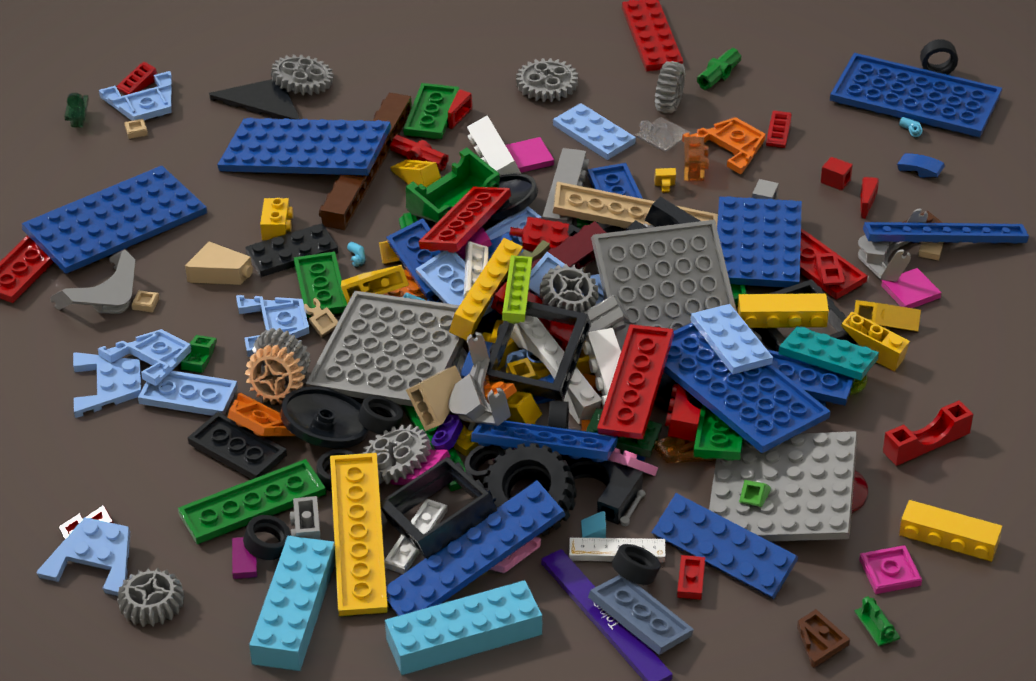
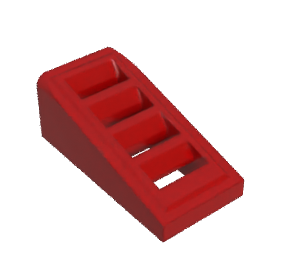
[116,62,157,95]
[448,89,472,129]
[766,111,792,148]
[861,177,879,219]

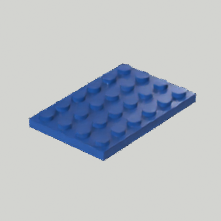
[717,196,802,287]

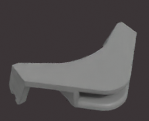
[858,208,928,282]
[50,249,135,314]
[448,332,511,426]

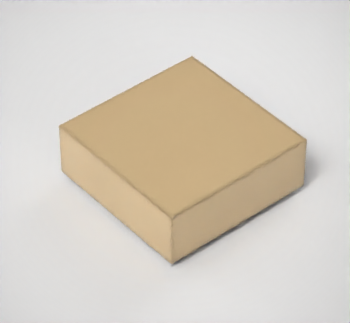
[124,119,148,139]
[918,242,943,260]
[132,290,159,312]

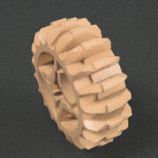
[245,345,305,405]

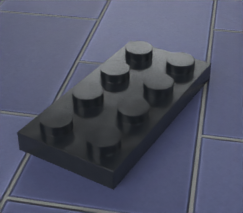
[245,223,338,277]
[187,412,287,479]

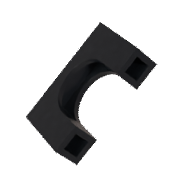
[626,196,700,231]
[534,454,643,525]

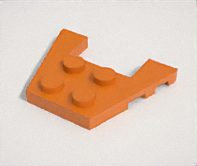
[682,117,766,175]

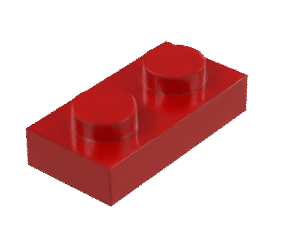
[677,555,705,600]

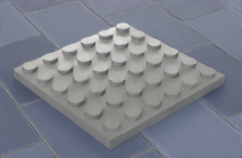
[591,220,737,351]
[306,291,463,406]
[709,431,857,541]

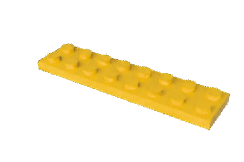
[330,453,388,616]

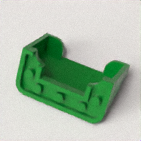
[406,148,500,223]

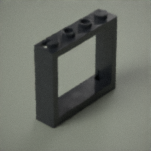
[752,279,856,352]
[485,301,591,401]
[380,457,497,559]

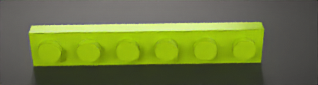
[502,255,532,324]

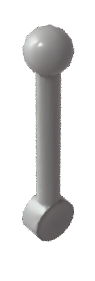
[620,490,646,526]

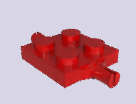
[509,217,569,251]

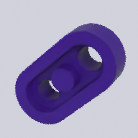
[431,415,463,450]

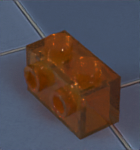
[683,136,709,181]

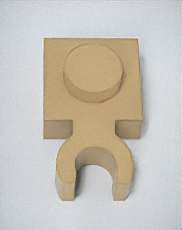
[304,298,338,338]

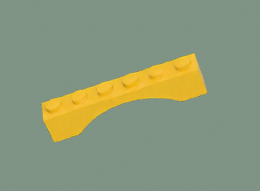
[449,238,523,340]

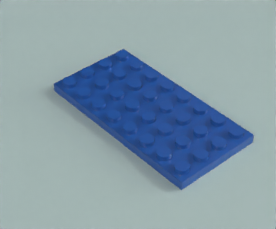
[830,53,1002,137]
[217,118,391,175]
[22,166,207,274]
[663,323,831,453]

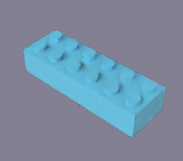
[249,536,336,671]
[385,580,542,675]

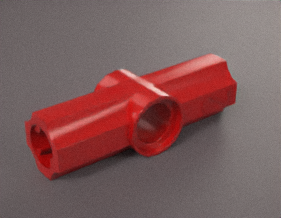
[390,135,449,171]

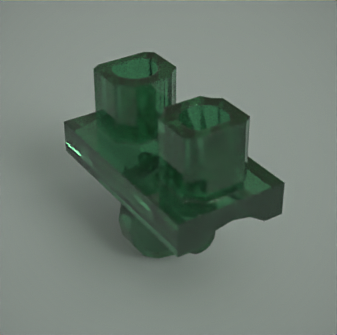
[64,93,89,127]

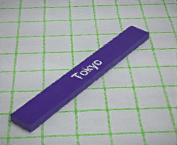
[541,549,673,681]

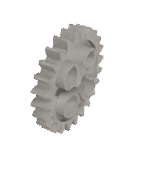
[271,54,333,95]
[516,58,578,102]
[360,425,432,484]

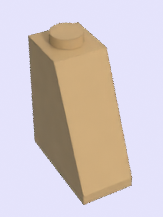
[185,242,253,285]
[406,365,462,431]

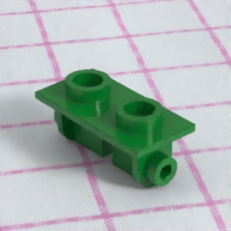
[854,596,901,646]

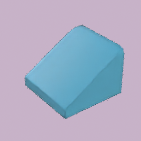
[581,511,606,538]

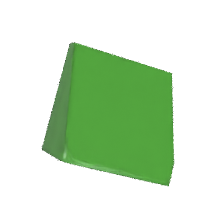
[739,480,771,507]

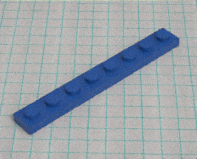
[863,222,1029,244]

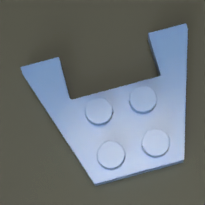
[99,71,172,121]
[236,295,309,357]
[98,329,191,386]
[73,352,142,418]
[37,517,130,596]

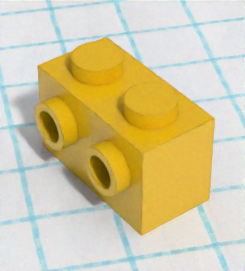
[260,198,293,240]

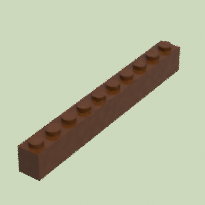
[319,92,412,230]

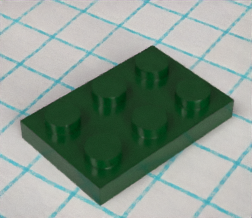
[586,408,662,458]

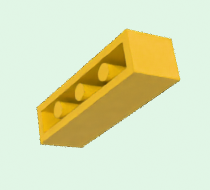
[738,294,829,328]
[899,500,1002,562]

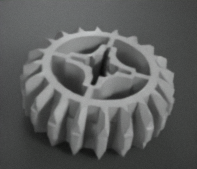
[655,61,685,114]
[539,264,599,313]
[252,328,311,382]
[117,567,184,627]

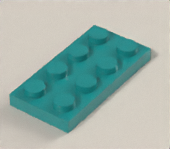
[778,326,879,380]

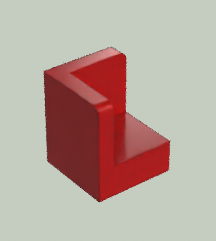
[821,157,853,191]

